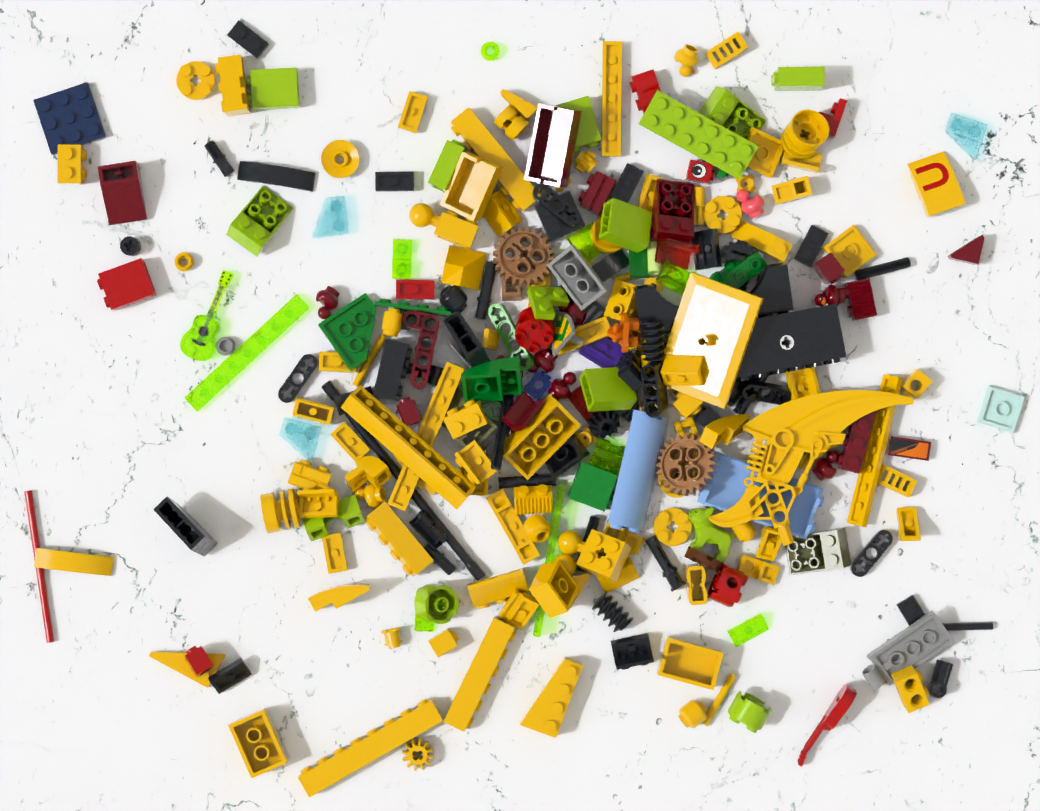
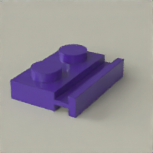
[579,338,624,368]

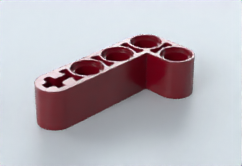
[403,311,439,390]

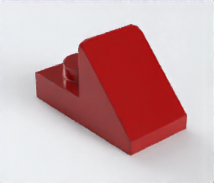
[819,98,847,139]

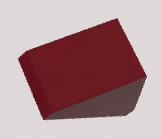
[947,234,985,265]

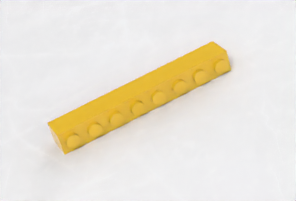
[341,385,476,509]
[298,698,443,797]

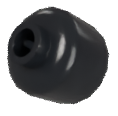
[439,285,468,313]

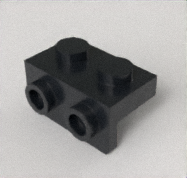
[720,240,752,263]
[610,633,654,670]

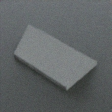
[547,244,608,311]

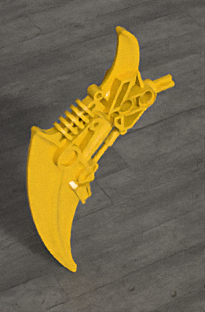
[709,390,914,546]

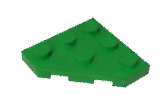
[318,293,377,372]

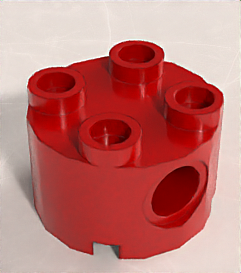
[515,307,554,353]
[707,563,748,607]

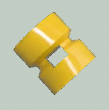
[493,104,530,141]

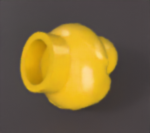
[674,44,698,77]
[353,484,386,508]

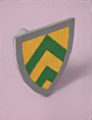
[552,312,584,357]

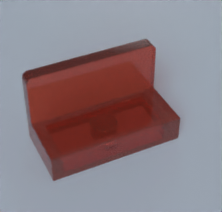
[655,238,700,270]

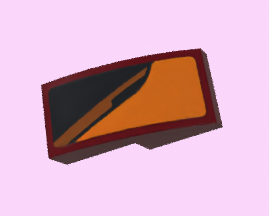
[888,436,932,461]

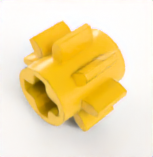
[574,150,597,173]

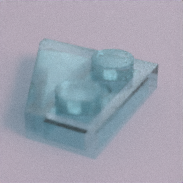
[945,112,988,160]
[312,195,350,239]
[279,417,322,462]

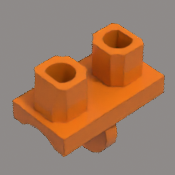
[607,313,639,352]

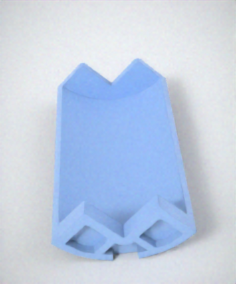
[607,410,669,533]
[697,451,825,539]

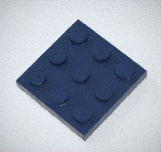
[33,82,107,155]

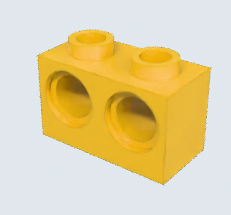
[891,665,930,714]

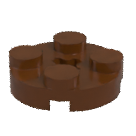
[684,546,723,573]

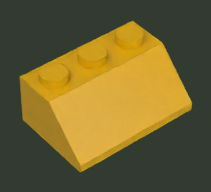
[467,568,529,609]

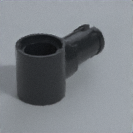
[407,363,444,386]

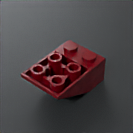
[97,161,148,225]
[650,179,694,245]

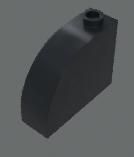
[443,311,491,367]
[153,496,218,557]

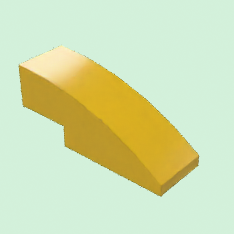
[699,414,750,449]

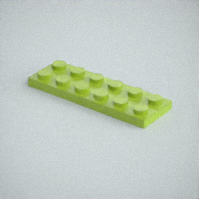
[639,89,759,180]

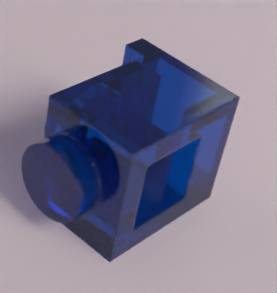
[523,371,552,401]

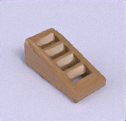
[501,267,522,301]

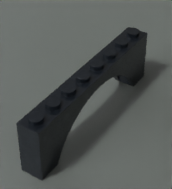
[632,262,794,335]

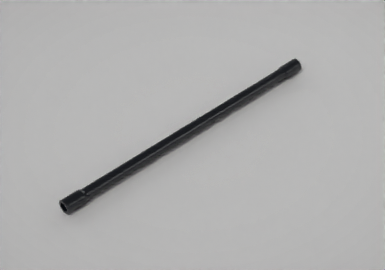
[321,380,486,581]

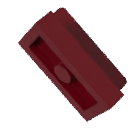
[501,391,545,432]

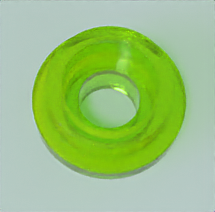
[481,42,500,61]

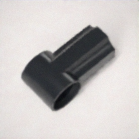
[927,659,953,698]

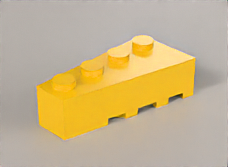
[520,657,583,738]

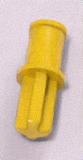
[694,187,706,226]

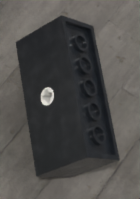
[735,304,847,382]

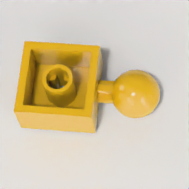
[409,203,479,250]
[557,529,631,583]
[529,553,579,618]

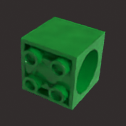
[567,462,618,512]

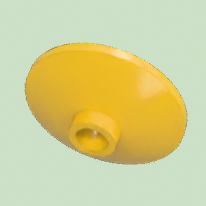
[321,140,360,178]

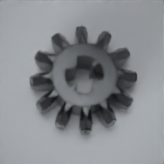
[587,411,621,440]

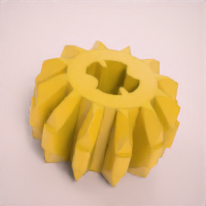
[402,738,434,771]

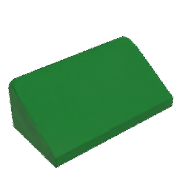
[628,248,649,279]

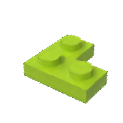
[527,286,569,320]

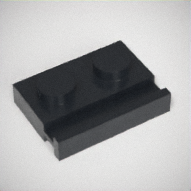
[692,228,722,270]

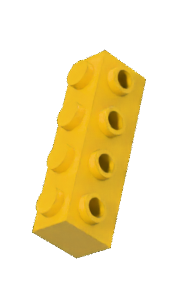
[365,501,434,577]

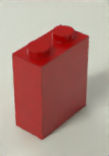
[97,258,157,311]

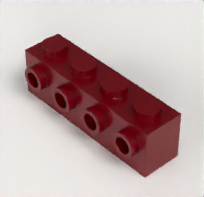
[837,411,876,474]

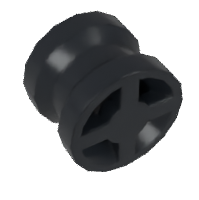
[120,236,141,256]

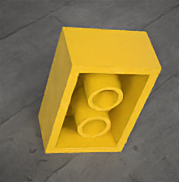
[228,707,289,779]

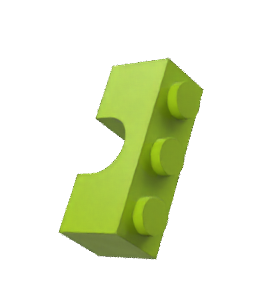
[302,495,365,542]

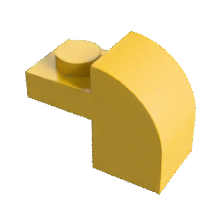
[345,456,392,492]

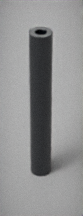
[942,622,993,631]

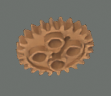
[492,226,555,288]
[655,433,718,496]

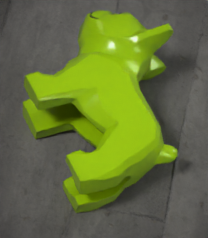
[689,506,735,562]

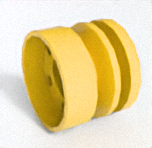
[781,109,829,160]
[260,488,301,534]

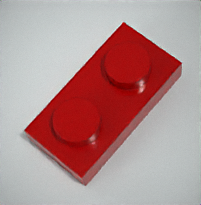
[396,280,435,300]

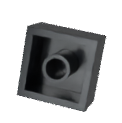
[534,190,585,243]

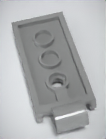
[862,610,955,689]

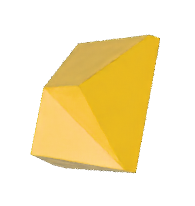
[441,245,487,291]

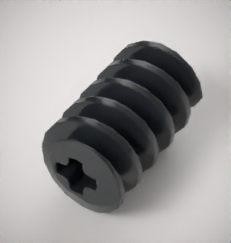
[640,319,665,361]
[592,591,634,633]

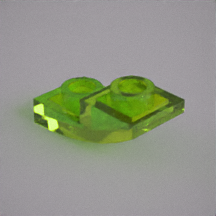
[392,238,412,279]

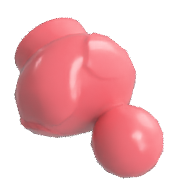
[735,189,764,219]

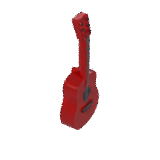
[797,684,857,767]

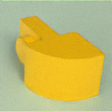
[771,176,813,204]

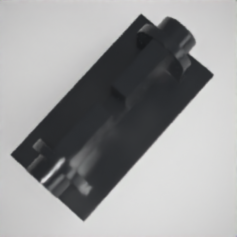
[409,511,448,550]

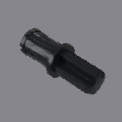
[204,140,235,177]
[424,544,456,575]

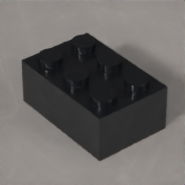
[373,339,412,401]

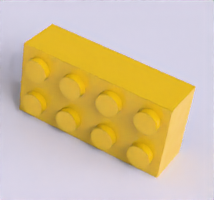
[503,394,582,480]

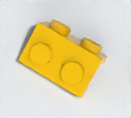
[57,144,87,185]
[785,367,822,400]
[443,399,488,439]
[454,440,499,485]
[297,487,339,519]

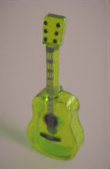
[180,270,234,361]

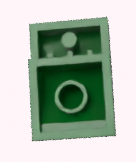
[461,356,523,403]

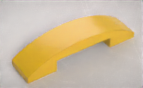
[486,489,540,565]
[34,548,114,576]

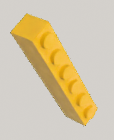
[451,107,541,212]
[443,617,517,732]

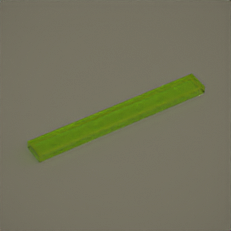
[184,294,310,412]
[533,484,566,637]

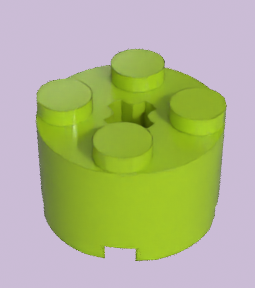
[414,584,459,624]
[728,690,772,733]

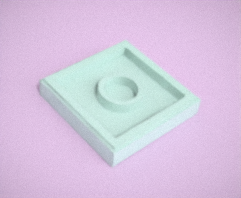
[977,385,1026,433]

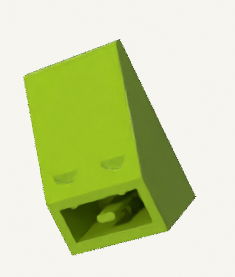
[699,86,766,138]
[226,186,293,257]

